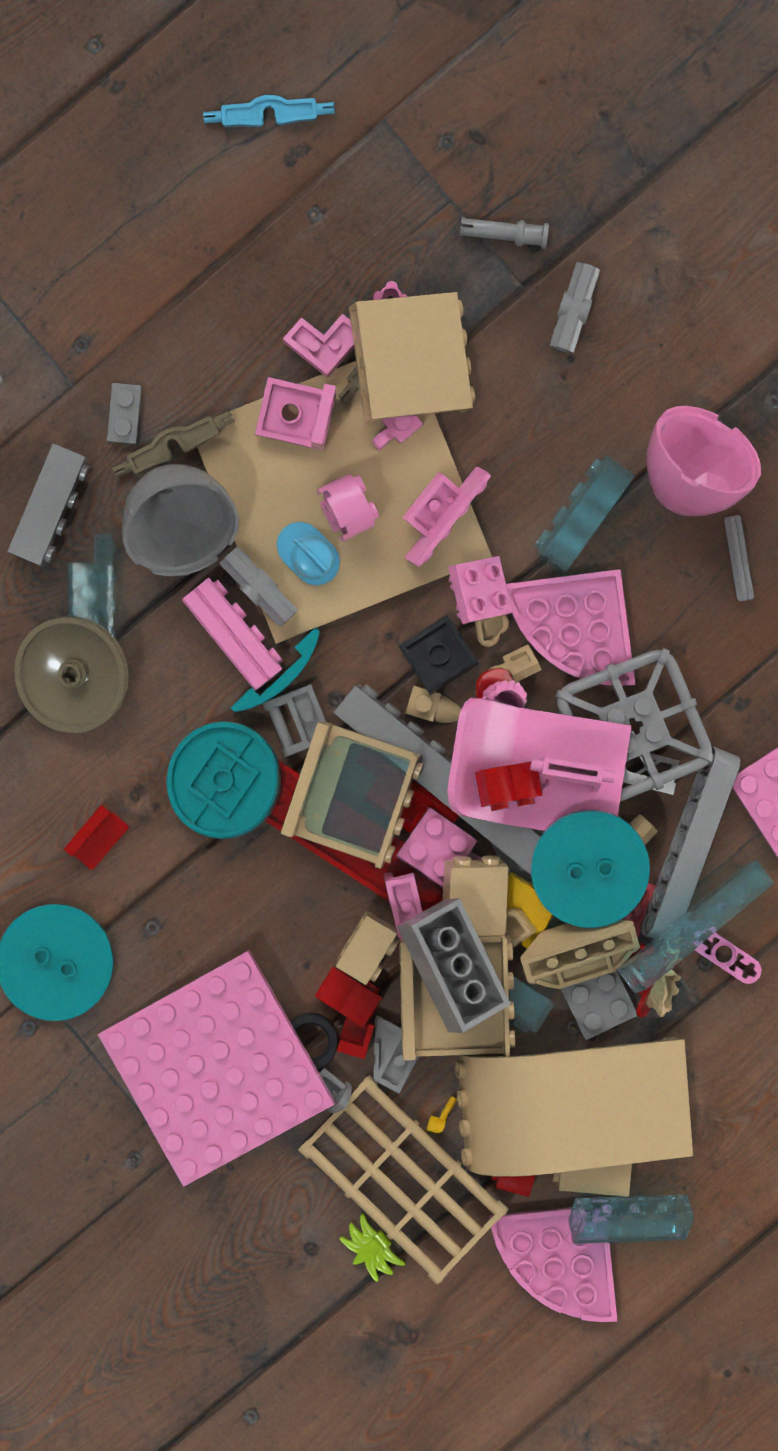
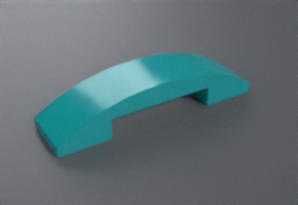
[230,627,320,712]

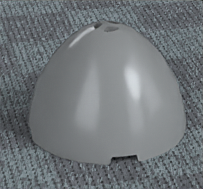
[121,464,239,576]

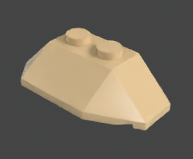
[520,919,640,989]

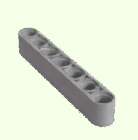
[641,746,740,944]

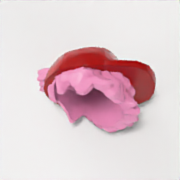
[475,668,527,708]

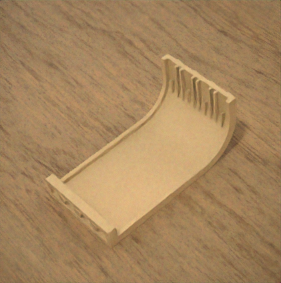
[455,1037,693,1176]

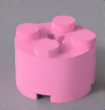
[316,474,379,542]

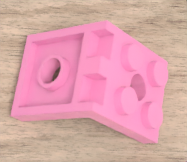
[255,377,337,451]

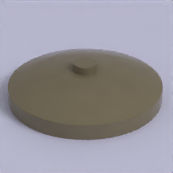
[14,616,129,733]

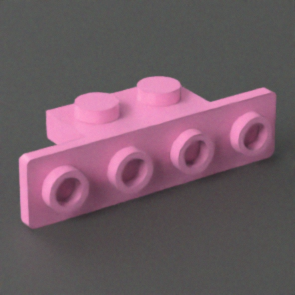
[402,467,491,567]

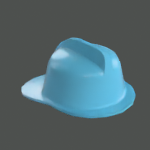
[277,522,340,585]

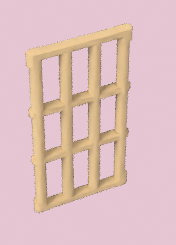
[298,1075,509,1285]

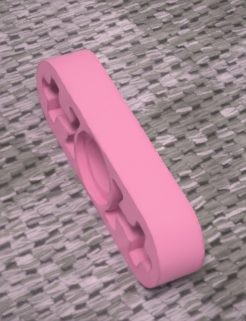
[685,924,762,984]

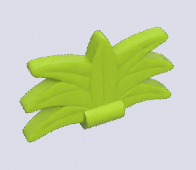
[340,1213,406,1282]

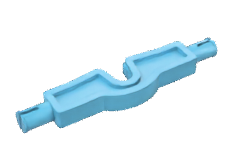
[203,95,335,127]

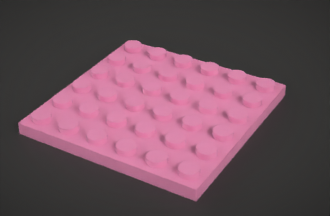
[98,950,336,1187]

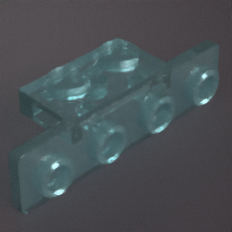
[68,533,116,639]

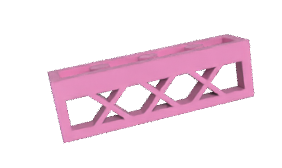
[383,872,423,939]

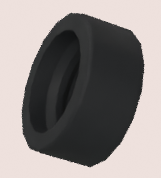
[290,1012,338,1069]

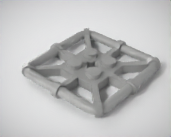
[555,648,714,802]

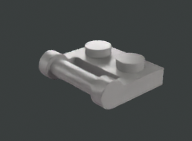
[263,684,326,758]

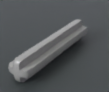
[724,515,754,601]

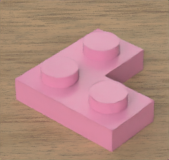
[283,314,354,378]

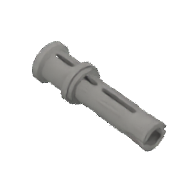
[460,217,549,249]

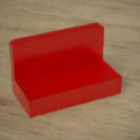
[63,804,129,870]

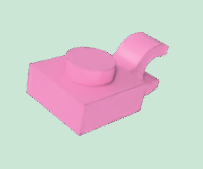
[372,415,423,450]

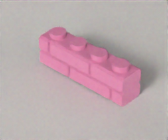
[182,578,283,691]

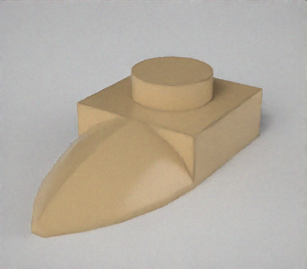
[405,686,461,723]

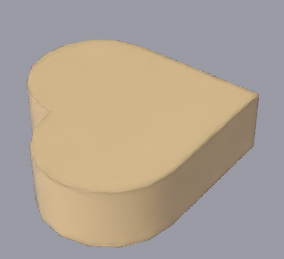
[475,615,509,647]
[505,908,537,947]

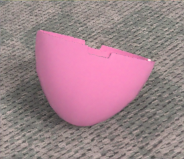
[646,406,761,517]

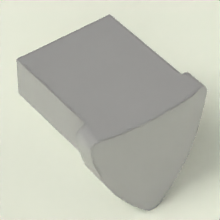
[318,1066,352,1113]

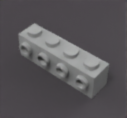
[7,444,90,567]

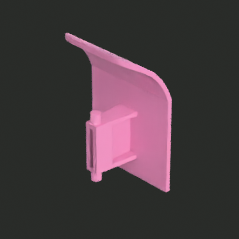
[447,698,632,831]

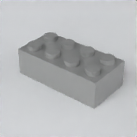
[397,898,511,1033]

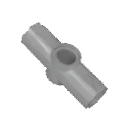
[549,262,600,354]
[219,546,298,627]

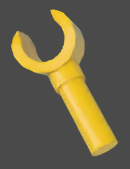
[426,1096,457,1133]

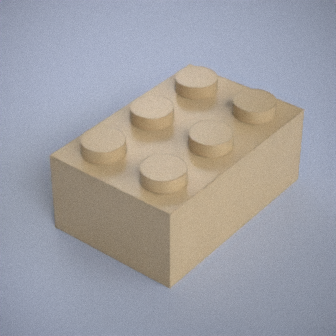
[335,910,399,985]

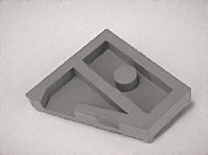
[373,1015,419,1094]

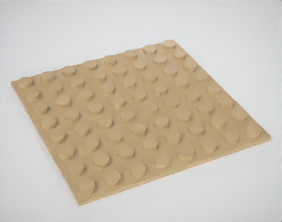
[197,361,492,644]

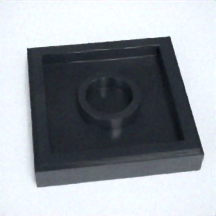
[399,615,479,696]

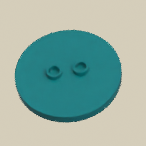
[166,722,281,839]
[531,809,650,928]
[0,904,114,1021]

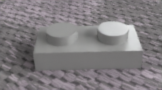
[107,383,142,445]

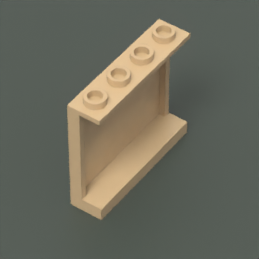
[349,292,475,423]
[399,935,515,1060]

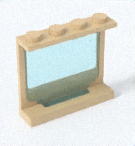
[281,721,423,869]

